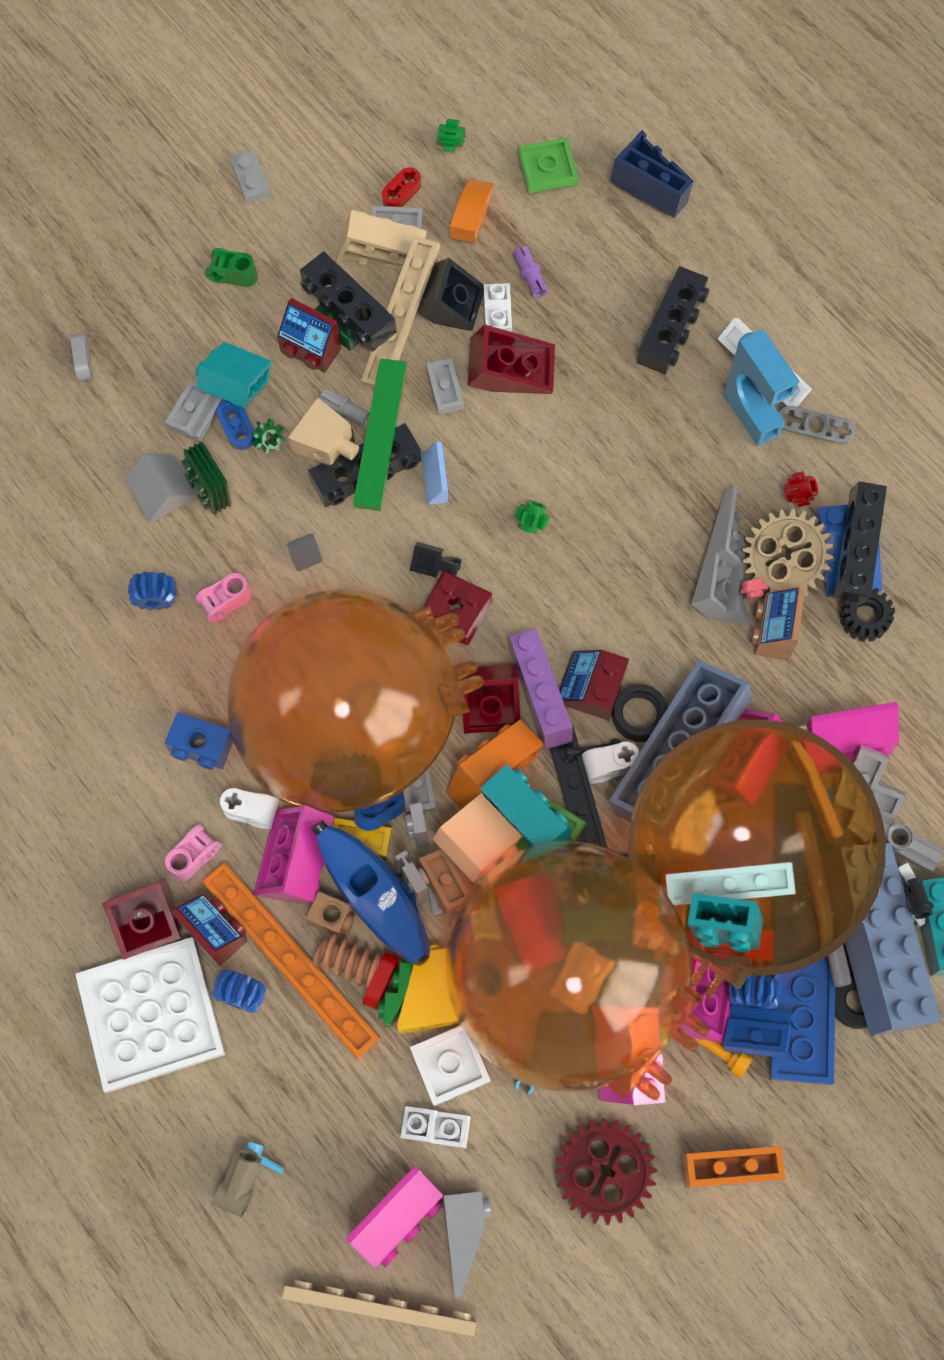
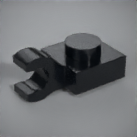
[410,542,462,578]

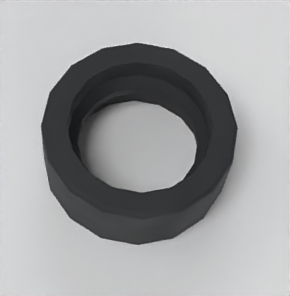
[612,684,667,742]

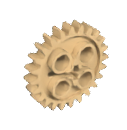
[743,509,835,597]

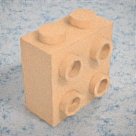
[433,793,522,883]

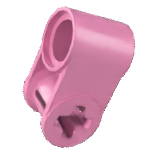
[195,573,252,623]
[165,824,222,882]

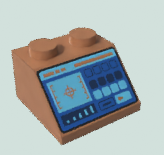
[751,587,806,661]

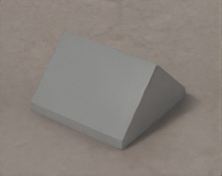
[125,454,198,523]

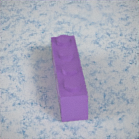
[509,628,573,749]

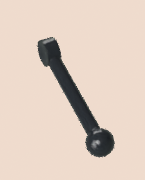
[565,739,621,758]

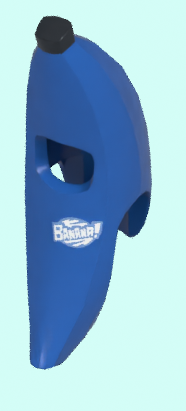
[311,820,430,967]

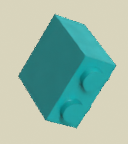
[195,342,272,408]
[688,893,763,952]

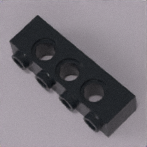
[300,251,397,351]
[637,266,710,375]
[308,423,422,508]
[834,481,887,603]

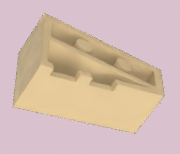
[335,210,426,269]

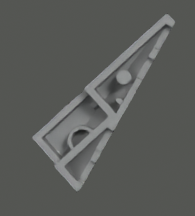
[692,486,752,625]

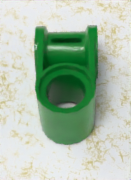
[205,248,258,287]

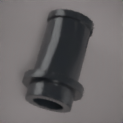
[903,878,934,919]

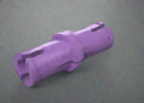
[513,246,549,298]

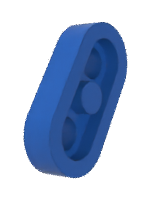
[217,400,255,450]
[354,789,405,831]

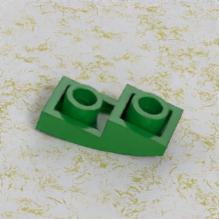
[378,963,413,1028]

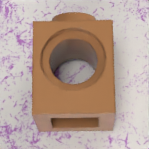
[306,891,355,938]

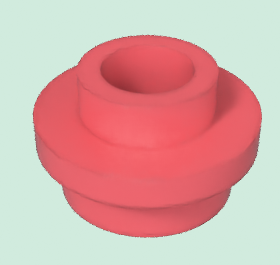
[740,579,768,599]

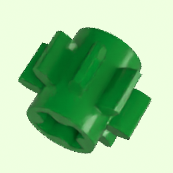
[437,119,465,152]
[250,418,286,454]
[514,500,550,534]

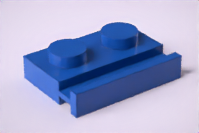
[723,1005,793,1058]

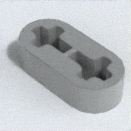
[71,333,93,381]

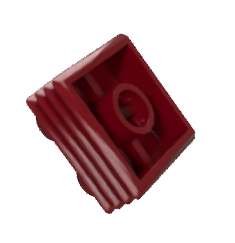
[418,571,492,645]

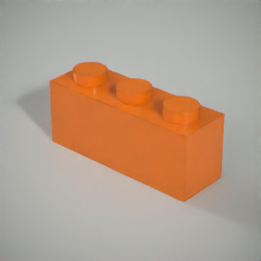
[682,1146,786,1189]

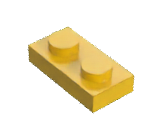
[332,818,392,859]

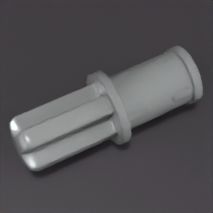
[319,389,370,427]

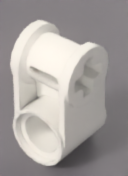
[581,742,639,784]
[220,788,279,830]

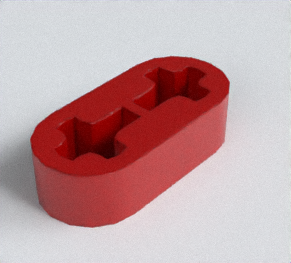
[382,167,421,207]
[362,952,400,1010]

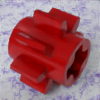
[784,471,818,508]

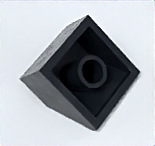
[417,258,484,331]

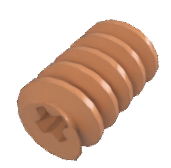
[313,932,381,990]

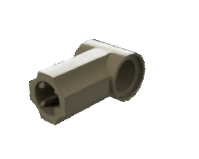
[212,1148,262,1217]

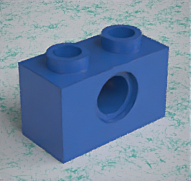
[164,712,235,770]

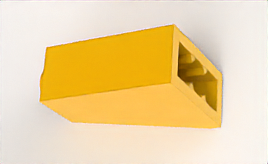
[397,945,460,1035]

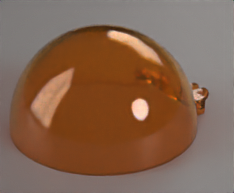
[227,588,484,813]
[628,719,886,999]
[445,841,710,1101]

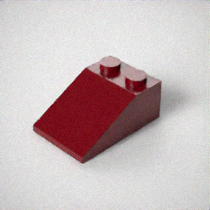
[468,324,555,394]

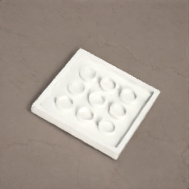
[75,937,225,1093]

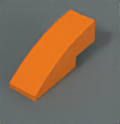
[450,179,494,244]

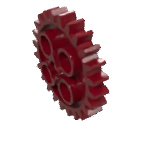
[554,1118,657,1225]

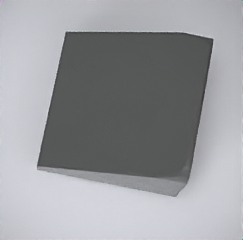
[287,533,322,571]

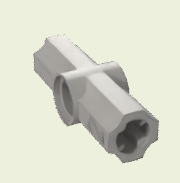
[851,806,944,874]

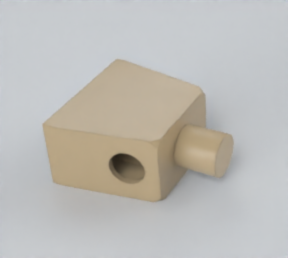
[288,398,359,465]

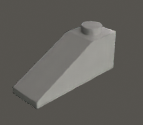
[444,1191,491,1297]

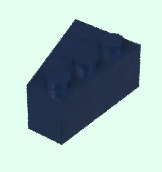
[610,130,694,218]

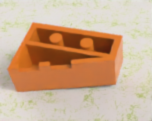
[446,720,544,809]

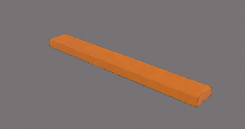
[201,862,381,1060]

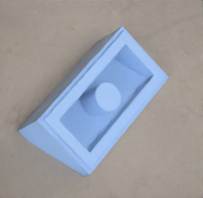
[422,442,448,504]

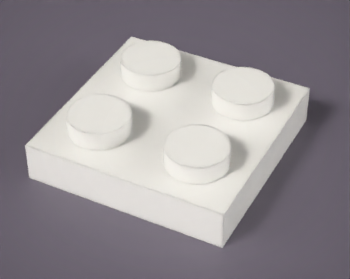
[410,1023,491,1106]

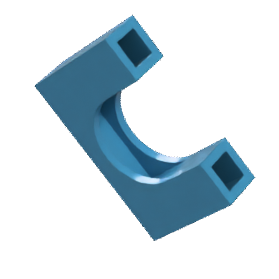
[724,329,799,446]

